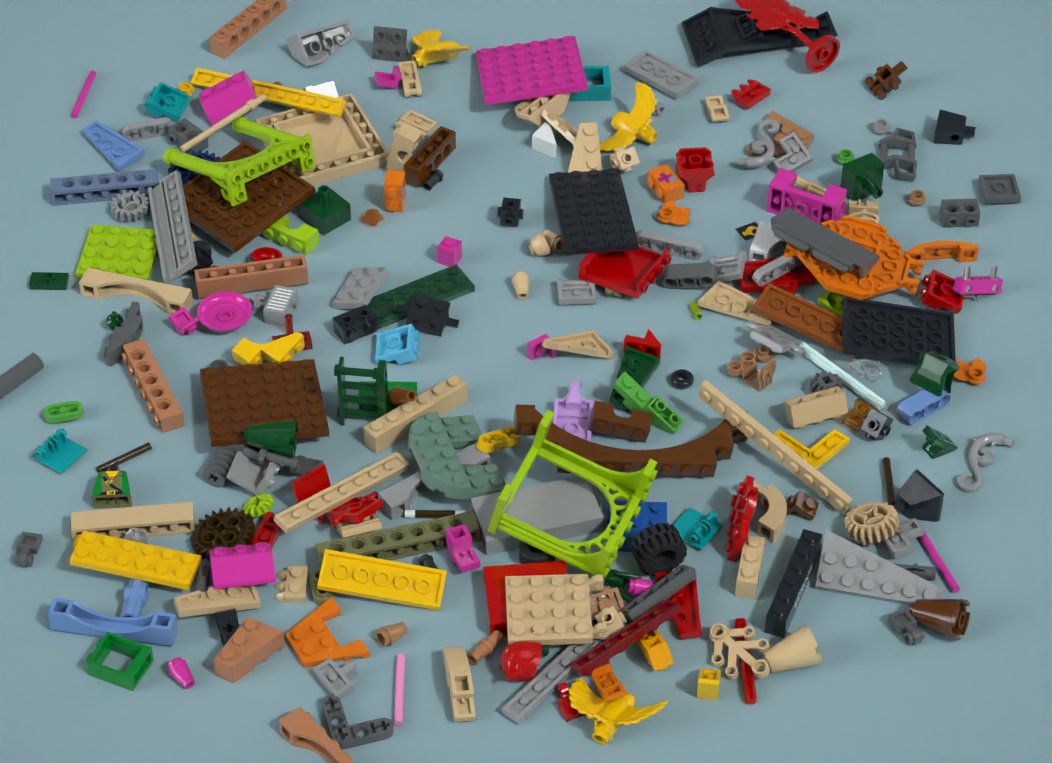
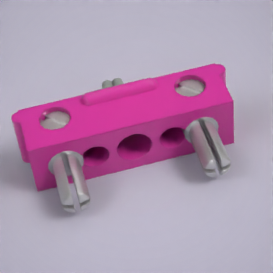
[952,265,1003,301]

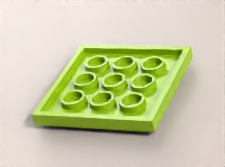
[75,225,158,280]

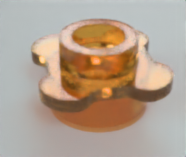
[362,209,383,226]

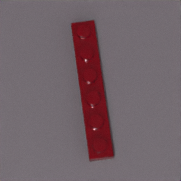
[569,599,682,677]

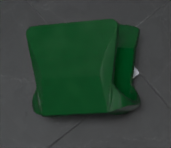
[910,351,960,396]

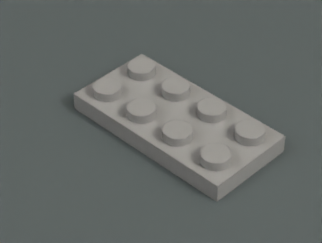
[624,50,699,99]

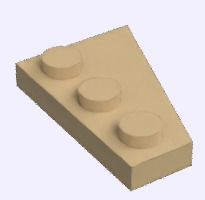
[540,109,577,148]
[568,122,602,173]

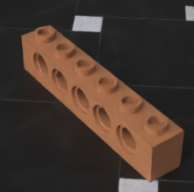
[209,0,287,59]
[121,339,185,433]

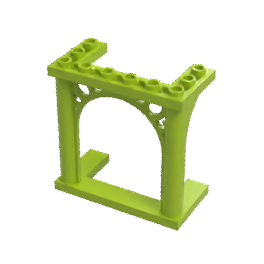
[488,409,658,579]

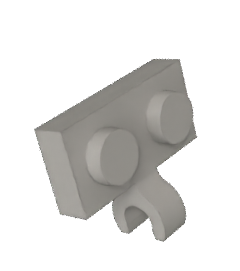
[313,658,358,699]

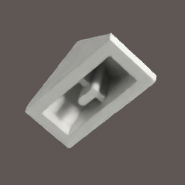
[532,122,556,157]

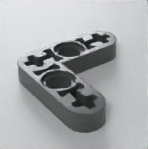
[322,695,393,750]

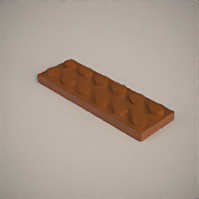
[752,283,855,358]

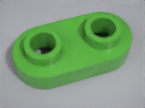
[44,401,83,423]

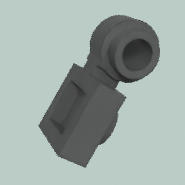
[14,531,43,568]
[888,608,924,646]

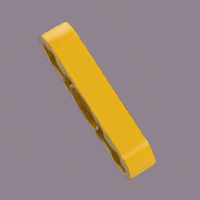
[476,426,522,453]

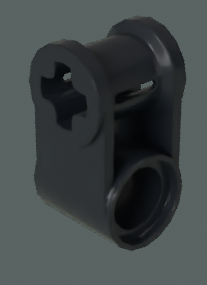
[215,608,239,646]

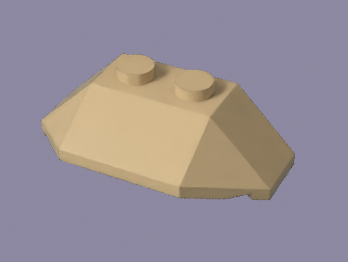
[514,93,571,127]

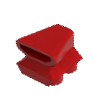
[675,147,715,193]

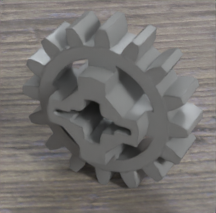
[110,190,150,222]

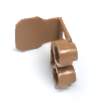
[727,351,776,392]

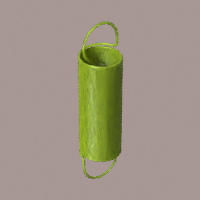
[690,299,702,321]

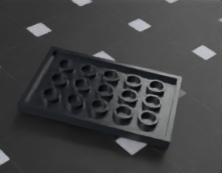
[842,296,956,365]

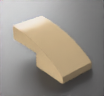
[704,95,730,122]

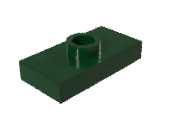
[29,272,69,290]

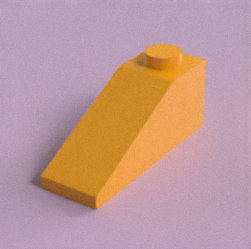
[637,629,674,671]

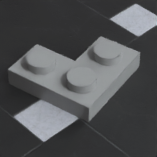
[773,132,813,172]
[882,518,924,559]

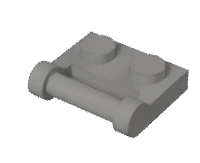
[709,251,747,283]
[557,279,596,305]

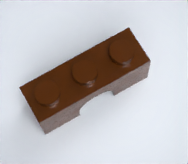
[589,400,652,443]

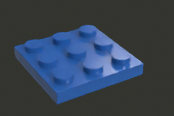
[606,501,667,552]

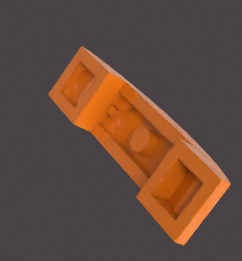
[906,241,979,263]
[591,662,627,702]

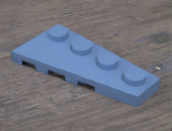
[83,120,145,172]

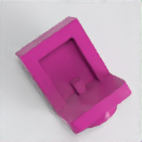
[374,65,402,89]
[168,307,200,336]

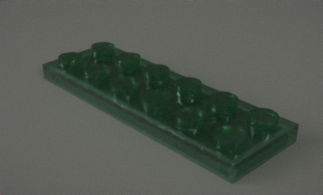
[367,264,475,330]

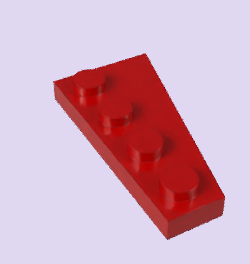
[655,568,702,640]

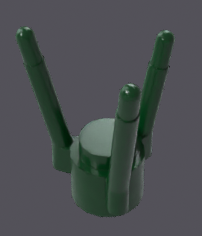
[606,569,641,603]

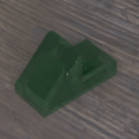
[922,425,958,459]

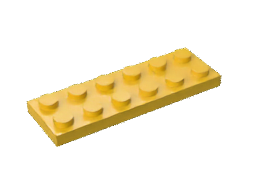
[70,531,201,590]
[317,549,447,611]

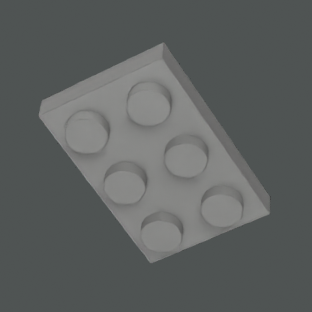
[332,267,388,309]

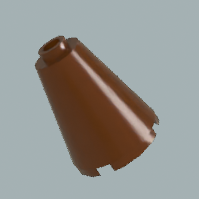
[909,599,970,640]

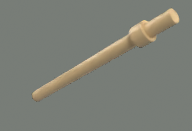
[180,94,267,152]

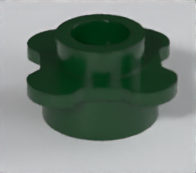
[106,311,124,330]

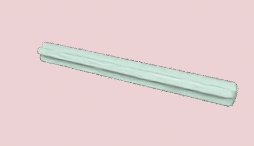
[799,342,886,410]

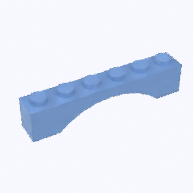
[48,598,178,646]

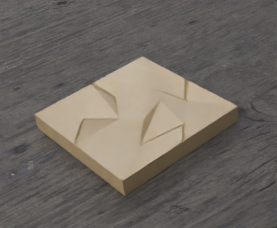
[255,93,389,186]

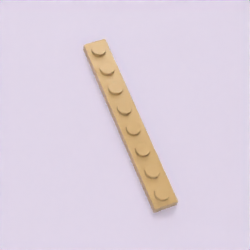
[274,452,410,534]

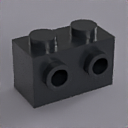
[333,304,377,345]

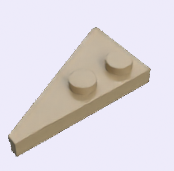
[542,330,614,359]

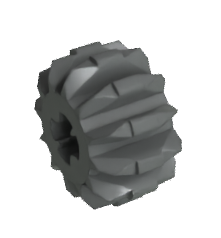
[810,371,843,393]

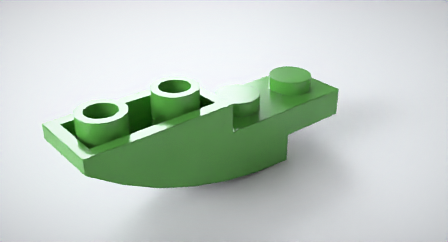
[612,372,685,434]

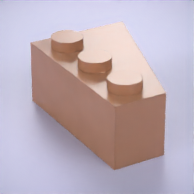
[214,616,285,683]

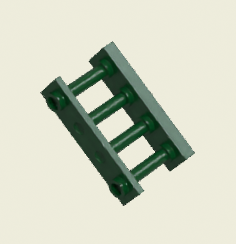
[334,357,389,426]

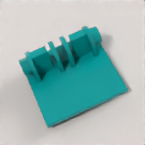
[32,428,88,474]
[674,507,723,550]

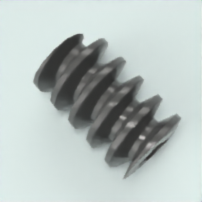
[203,445,240,487]

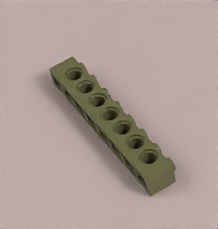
[316,511,480,570]

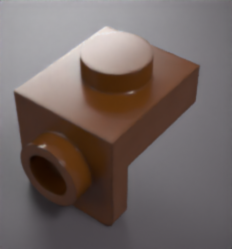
[786,491,819,521]

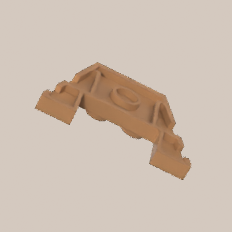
[746,111,814,158]

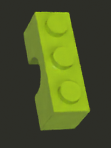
[262,215,319,255]

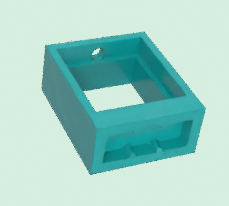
[570,66,611,102]

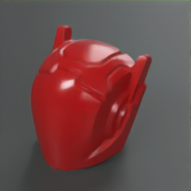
[499,641,542,682]

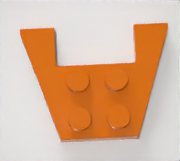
[285,597,370,668]

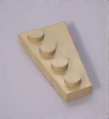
[698,281,775,325]
[174,585,261,617]

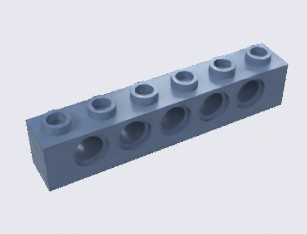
[50,169,159,206]

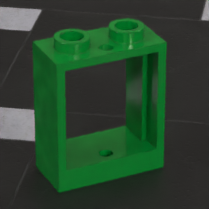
[86,631,154,691]

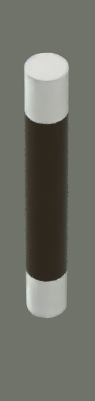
[405,510,465,518]

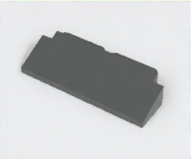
[771,208,880,279]

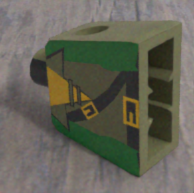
[92,465,132,509]

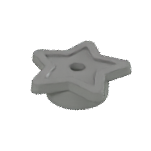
[250,292,270,310]

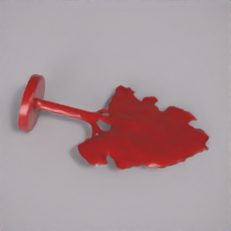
[735,0,840,73]

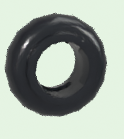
[670,369,694,389]

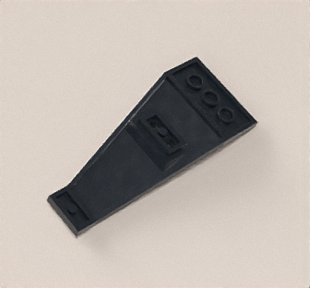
[681,7,838,67]

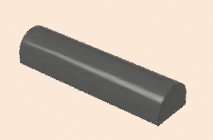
[0,352,44,400]
[619,565,697,624]

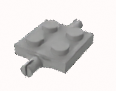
[747,321,805,356]

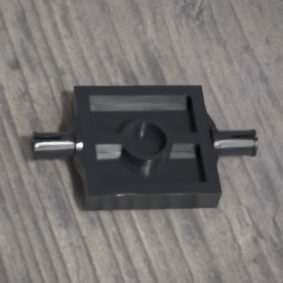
[396,293,459,337]

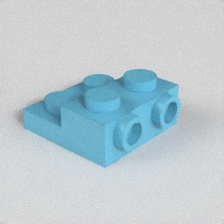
[375,324,421,365]

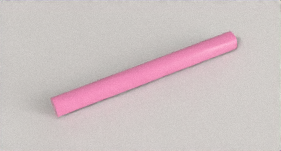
[394,654,405,726]

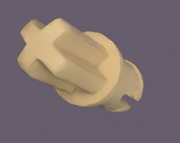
[794,176,826,197]

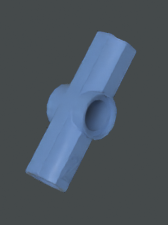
[120,578,149,617]

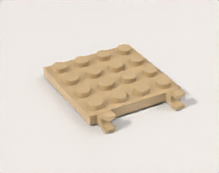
[505,574,607,645]

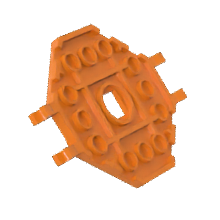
[783,215,925,300]

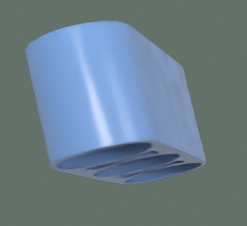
[896,389,951,425]

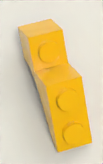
[232,332,305,365]

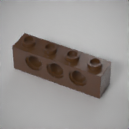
[404,126,456,187]

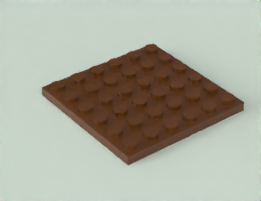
[183,141,316,253]
[200,359,329,447]

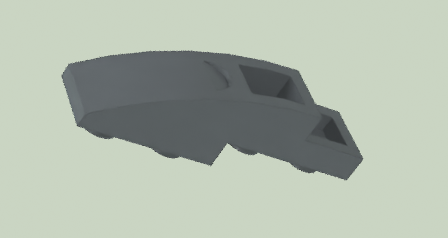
[104,301,144,367]

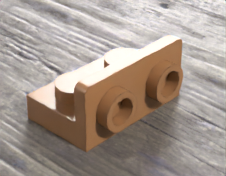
[590,586,624,622]

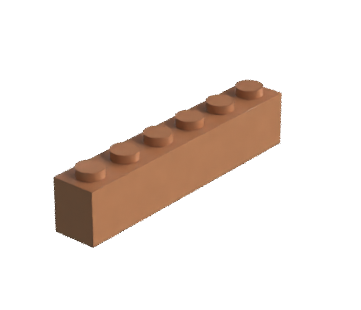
[194,255,308,299]

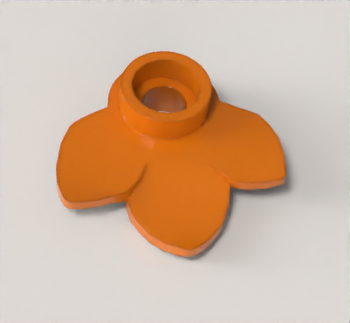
[657,201,690,226]
[954,358,986,385]

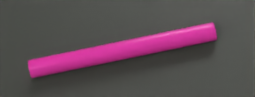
[71,70,96,118]
[919,531,960,593]

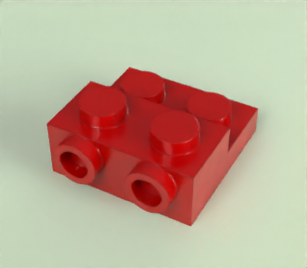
[919,269,964,314]

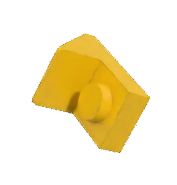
[697,668,721,700]

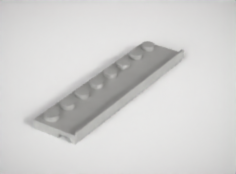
[148,170,197,285]

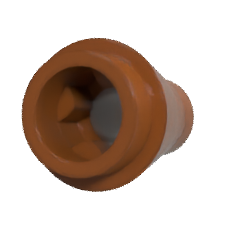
[389,386,416,406]

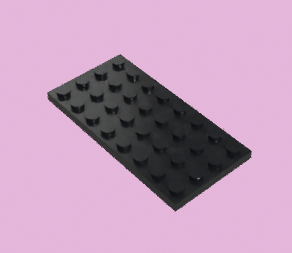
[549,168,639,255]

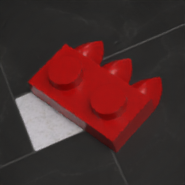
[731,79,771,110]

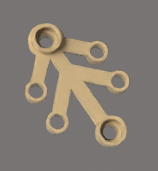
[709,623,770,680]

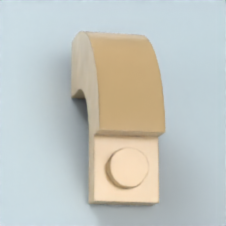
[753,481,787,544]

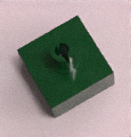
[840,153,885,201]
[300,185,351,236]

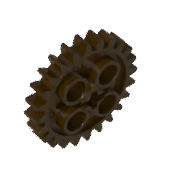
[190,507,256,562]

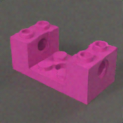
[767,168,847,224]

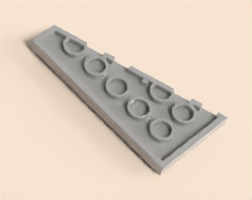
[815,529,942,605]

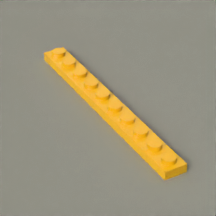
[191,68,346,117]

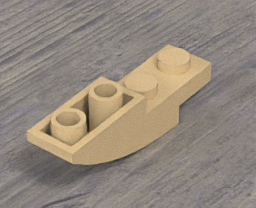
[443,646,476,722]

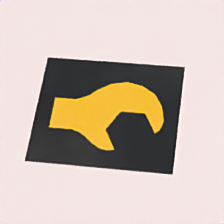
[736,222,758,241]

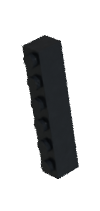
[764,529,823,638]

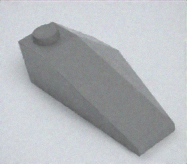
[286,20,355,67]

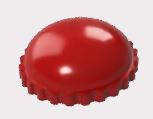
[251,247,283,262]

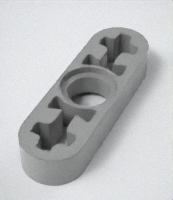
[122,117,172,141]

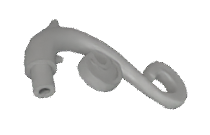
[738,119,780,168]
[956,433,1014,492]

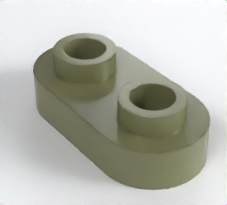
[309,570,333,606]

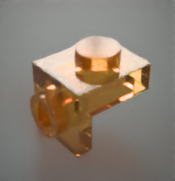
[842,398,873,432]

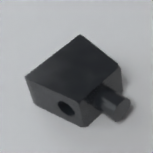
[934,110,976,145]

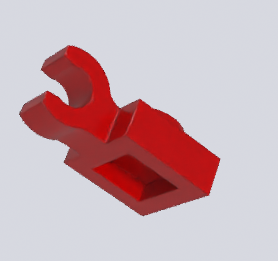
[557,682,585,722]

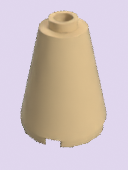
[762,624,823,673]

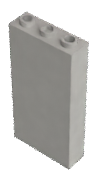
[471,476,606,555]

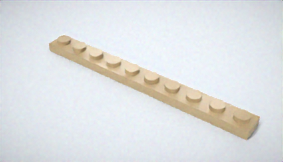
[698,380,854,515]

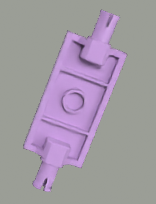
[553,380,593,474]

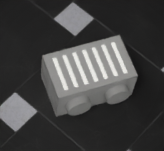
[263,285,300,327]

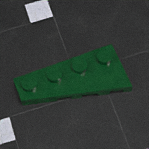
[609,346,660,412]

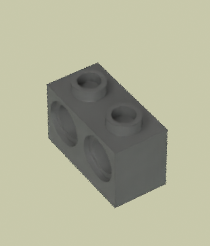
[168,118,209,154]
[939,199,980,227]

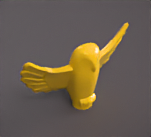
[411,30,470,67]
[599,82,658,151]
[569,678,669,745]

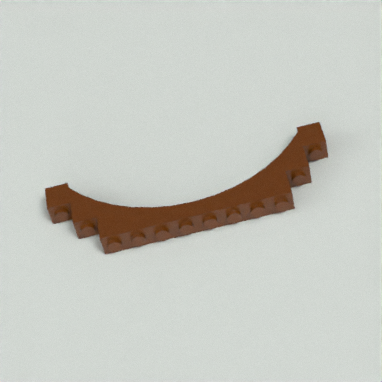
[513,404,748,477]

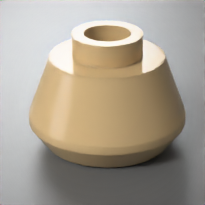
[528,232,551,256]

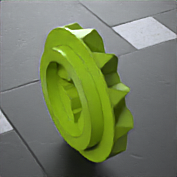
[243,493,274,517]

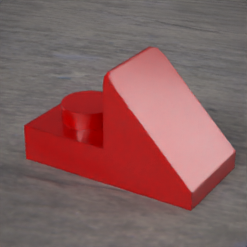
[623,329,662,359]

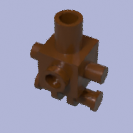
[865,61,908,100]

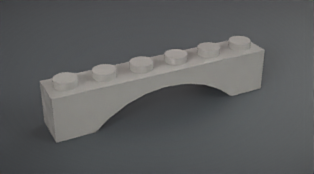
[378,442,491,520]

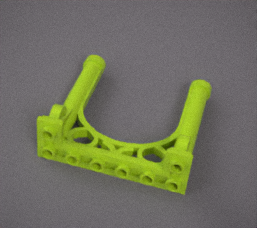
[163,116,316,207]

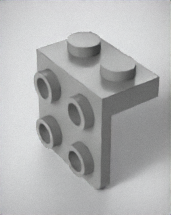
[226,451,281,495]

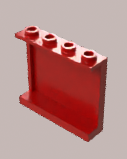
[578,247,672,299]
[483,561,567,636]

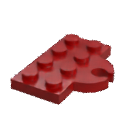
[738,258,815,295]
[725,475,758,562]

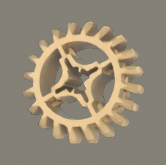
[844,501,900,545]

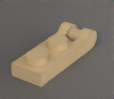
[398,61,422,98]

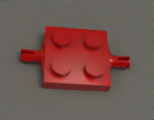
[327,491,383,526]

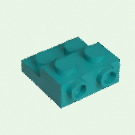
[144,81,192,122]

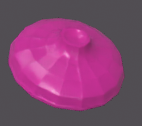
[197,291,252,332]

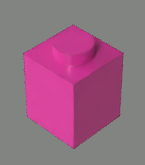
[437,236,462,268]

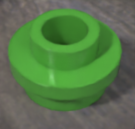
[836,149,854,164]

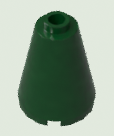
[243,419,298,458]

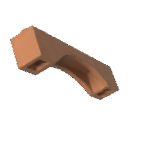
[279,707,354,763]

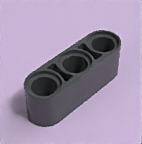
[662,263,717,289]

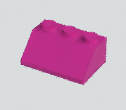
[199,70,258,126]
[209,542,276,589]

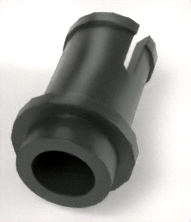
[422,169,443,191]
[418,554,438,569]

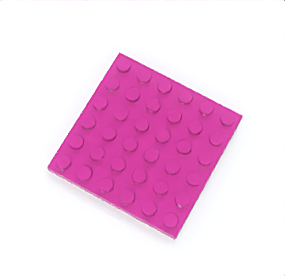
[476,36,588,105]

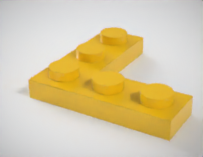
[774,429,850,470]

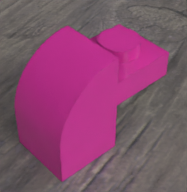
[445,524,481,573]

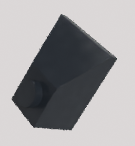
[895,469,944,522]

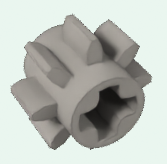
[124,528,149,544]

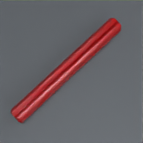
[735,618,757,705]

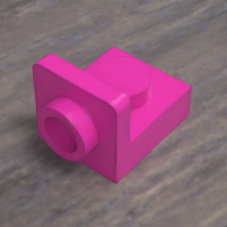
[527,334,557,360]

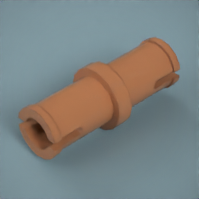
[467,630,504,665]

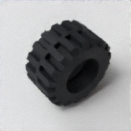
[631,523,687,576]

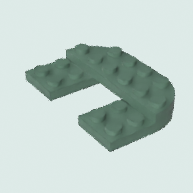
[407,412,506,500]

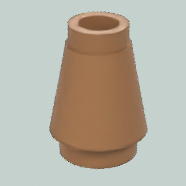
[376,622,408,647]

